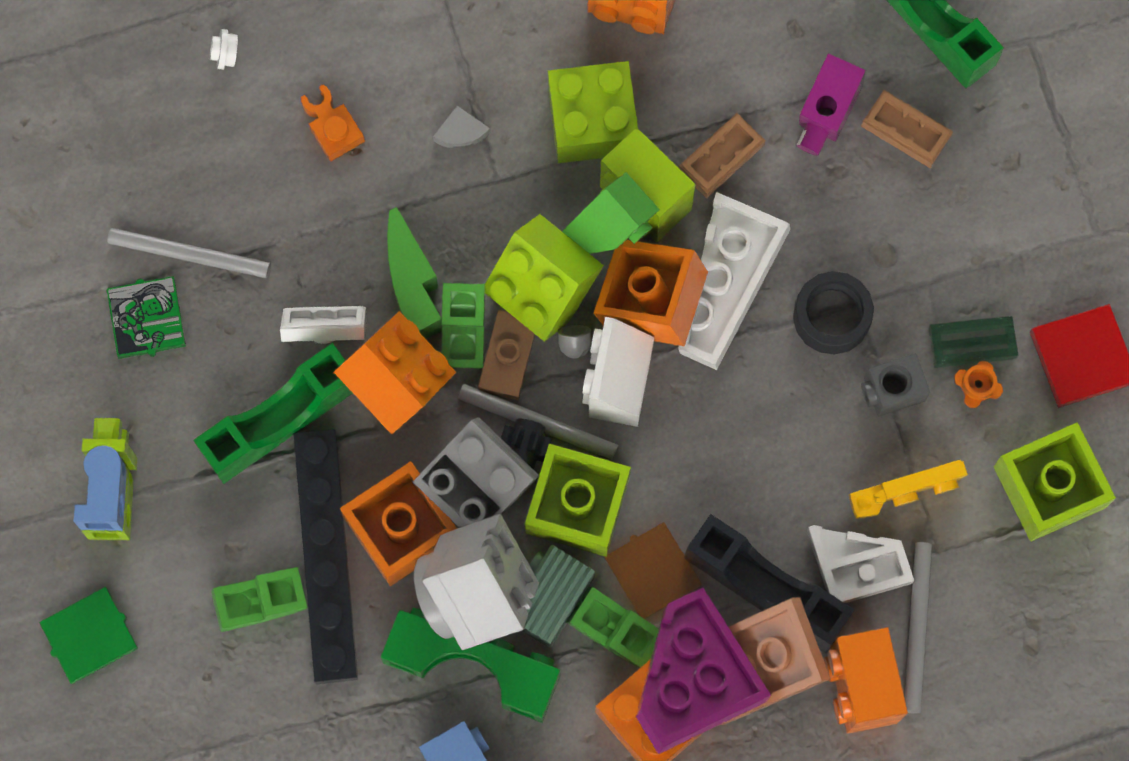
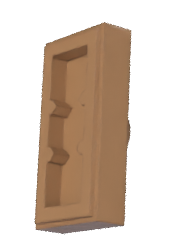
[861,90,953,168]
[679,113,766,198]
[478,310,535,401]

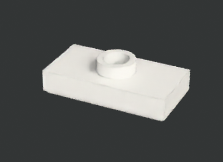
[280,306,367,344]

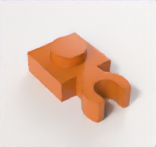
[301,85,365,162]

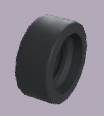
[793,271,874,355]

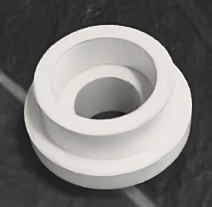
[210,29,238,70]

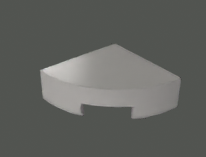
[433,106,490,148]

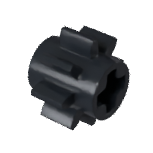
[501,418,552,469]

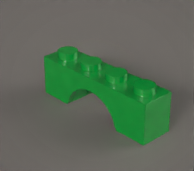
[886,0,1004,89]
[193,343,353,484]
[380,607,561,723]

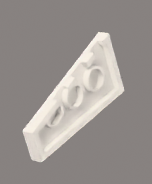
[678,192,790,370]

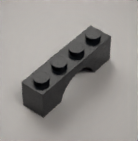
[684,514,854,654]

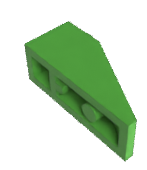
[562,172,660,254]

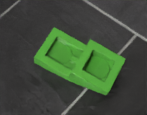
[442,283,485,369]
[211,567,308,632]
[566,587,659,668]

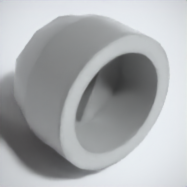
[558,325,592,359]

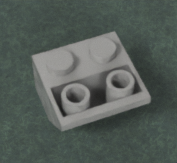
[413,417,539,528]

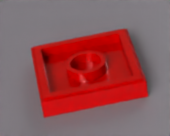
[1030,304,1129,408]

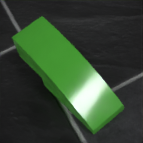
[387,207,442,339]

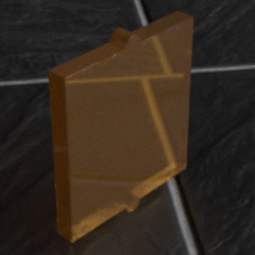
[604,522,702,619]

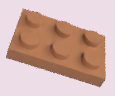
[720,597,830,725]

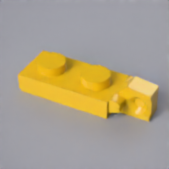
[848,459,968,519]

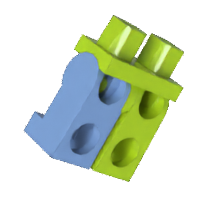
[74,418,138,540]

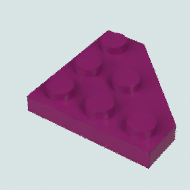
[636,588,771,754]

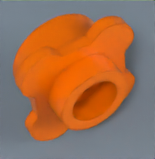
[954,361,1003,408]

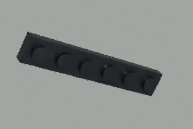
[293,429,358,685]

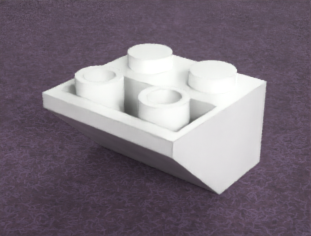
[582,317,654,427]

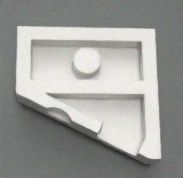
[807,525,914,603]

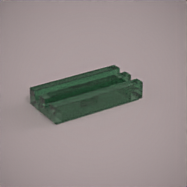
[928,316,1019,368]

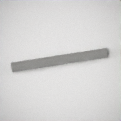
[108,228,271,279]
[458,384,619,460]
[904,542,932,713]

